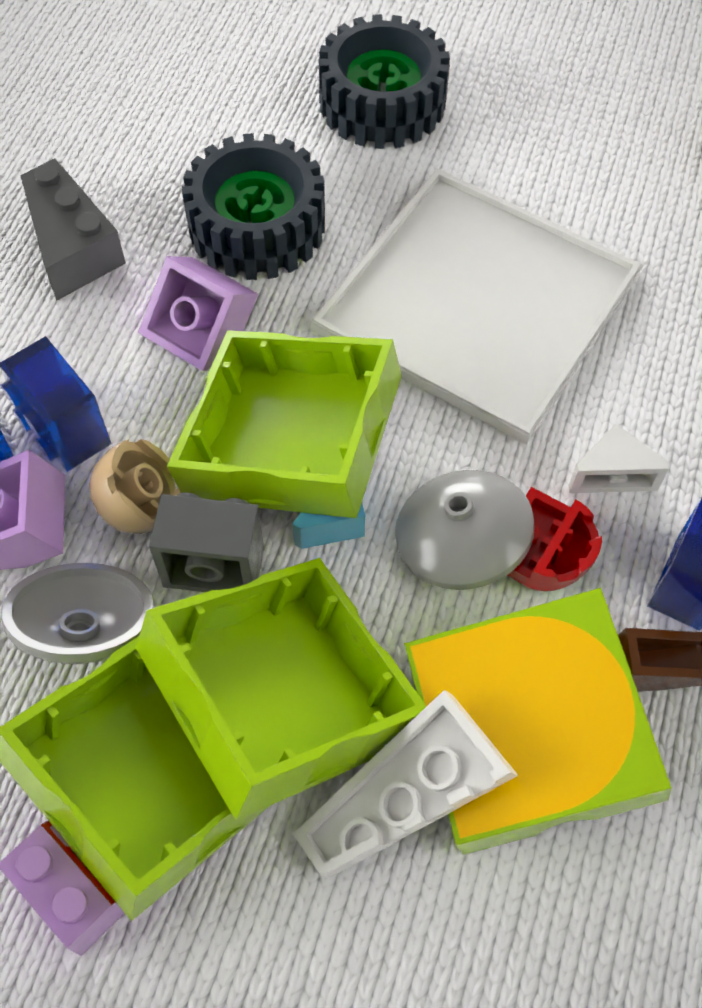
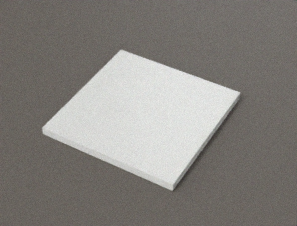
[310,168,643,445]

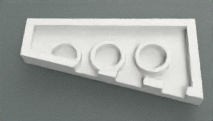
[293,690,519,878]

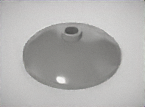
[395,470,535,590]
[1,563,154,664]

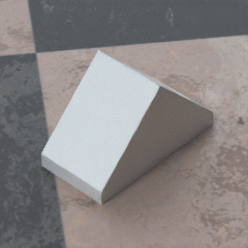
[568,423,669,493]

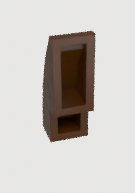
[618,628,702,692]

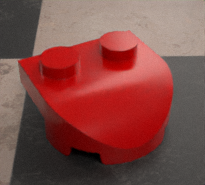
[507,487,602,591]

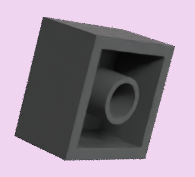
[149,493,264,592]

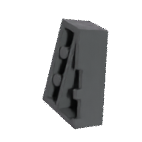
[20,158,126,301]

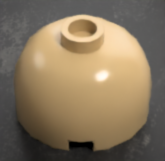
[89,439,181,534]

